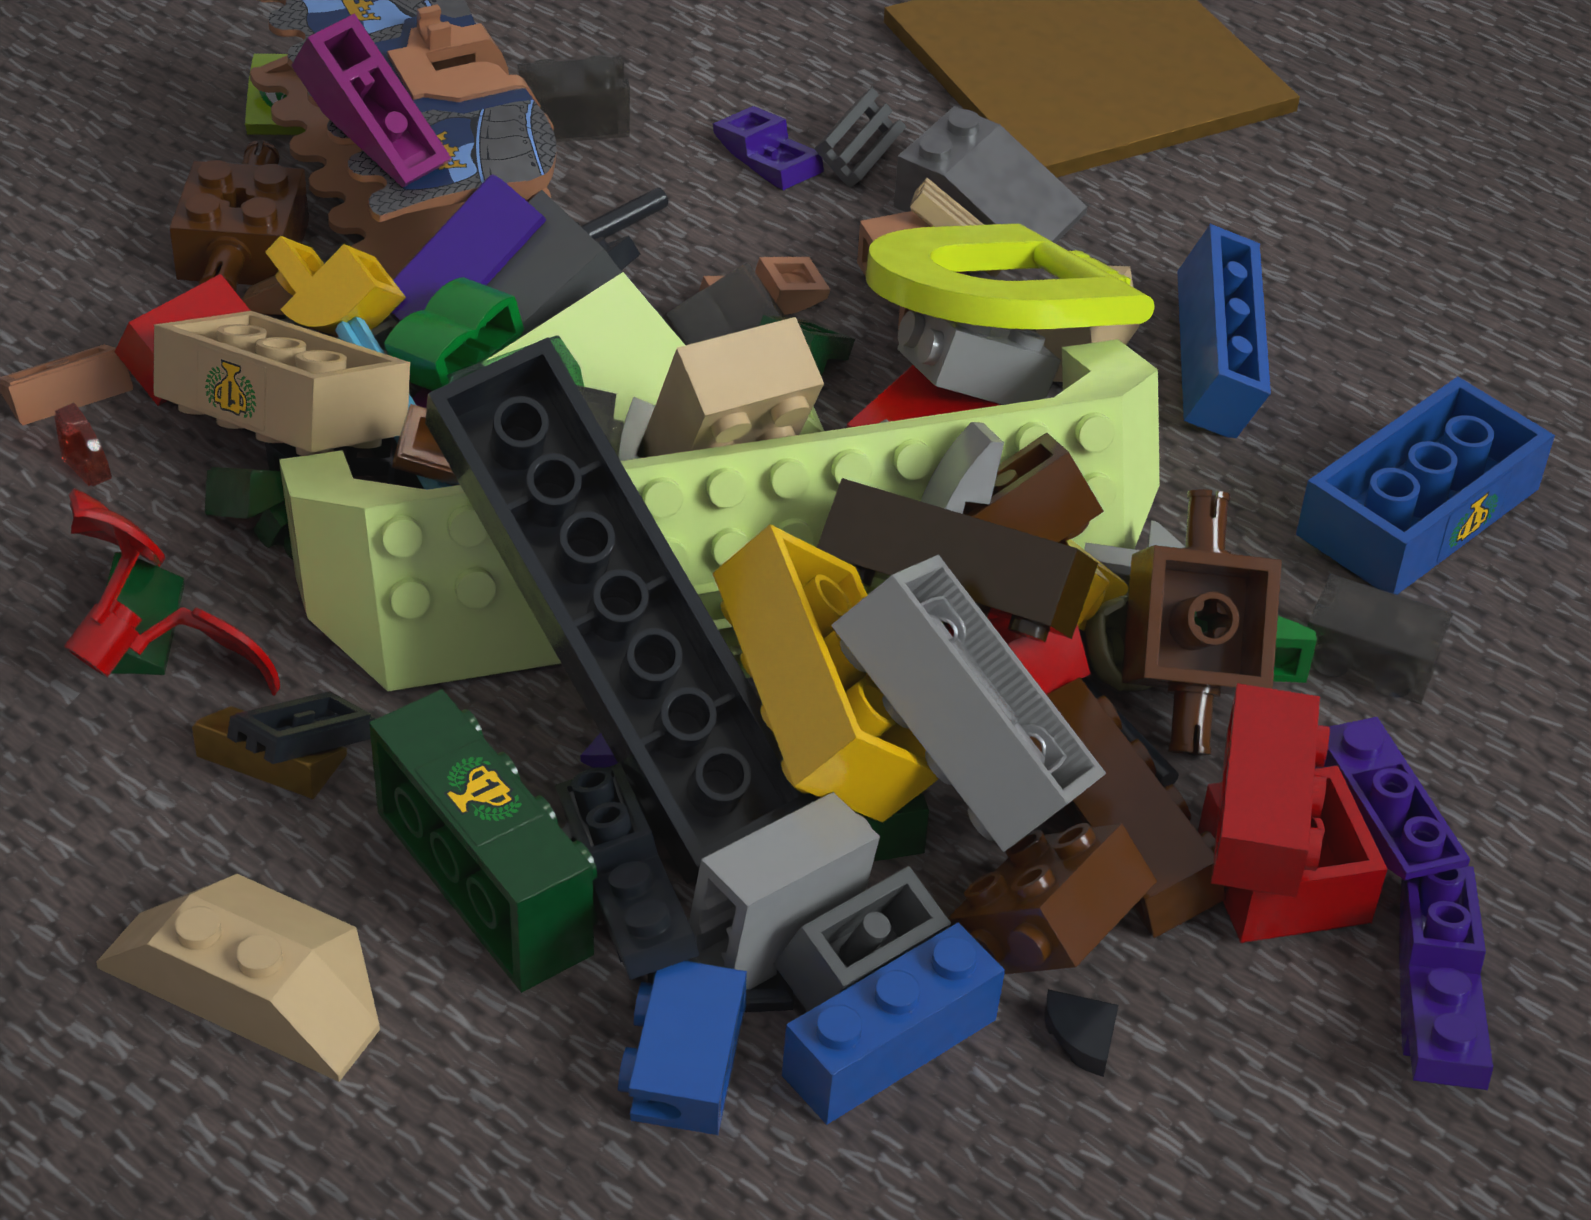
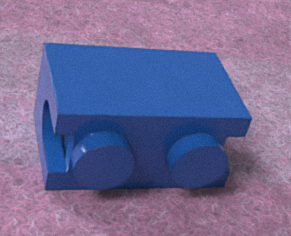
[618,961,747,1135]

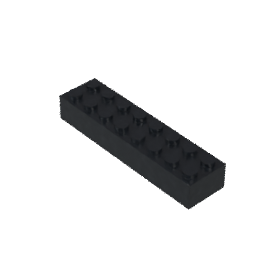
[425,337,817,884]

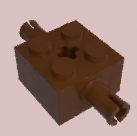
[169,141,309,292]
[1122,489,1282,755]

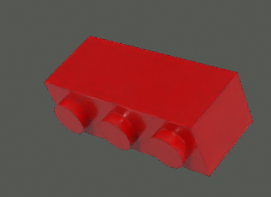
[1211,683,1330,898]

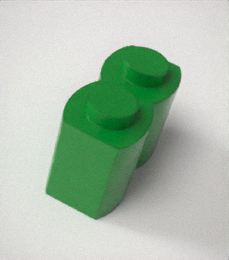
[384,277,524,391]

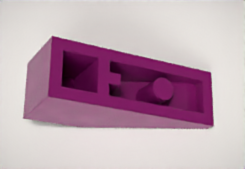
[291,13,451,188]

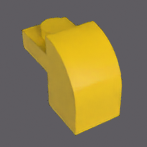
[265,236,406,337]

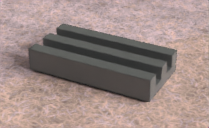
[814,88,907,187]

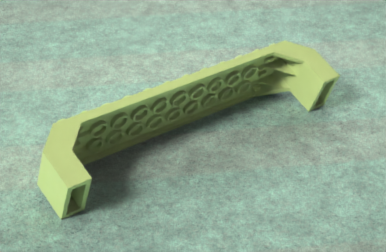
[279,339,1160,691]

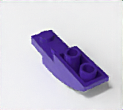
[1399,866,1493,1090]

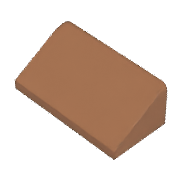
[0,344,133,425]

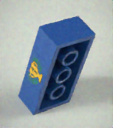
[1296,376,1555,598]

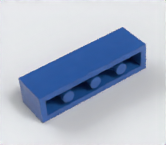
[1177,224,1271,438]

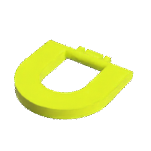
[866,224,1155,329]

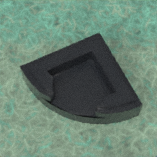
[1044,989,1119,1077]

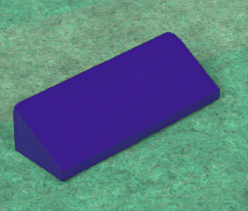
[390,174,546,322]

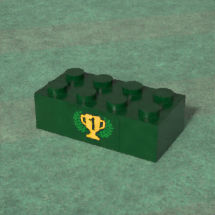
[369,689,598,993]

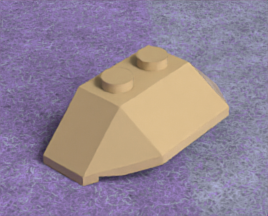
[96,874,380,1082]

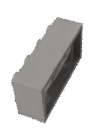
[831,555,1106,852]

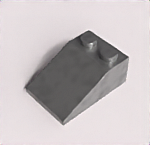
[894,106,1087,243]

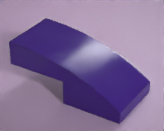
[713,106,824,190]

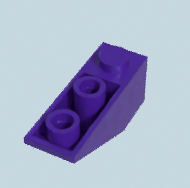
[1315,717,1470,880]

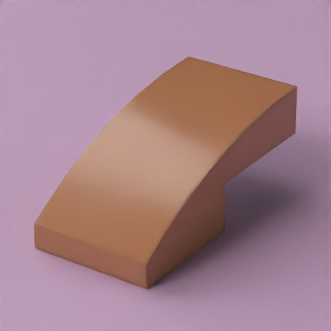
[698,257,830,328]

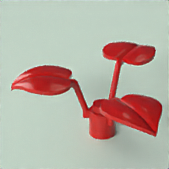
[63,488,280,696]

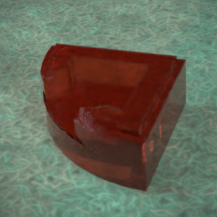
[54,403,112,487]

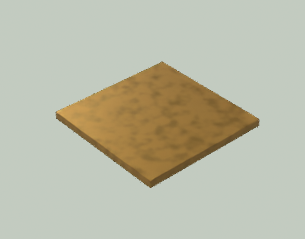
[884,0,1300,178]

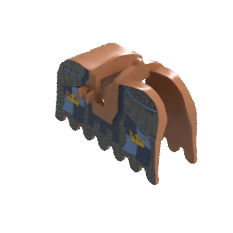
[250,0,557,280]

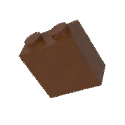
[948,823,1157,974]

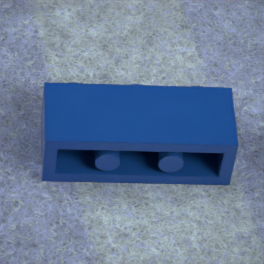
[782,922,1005,1125]

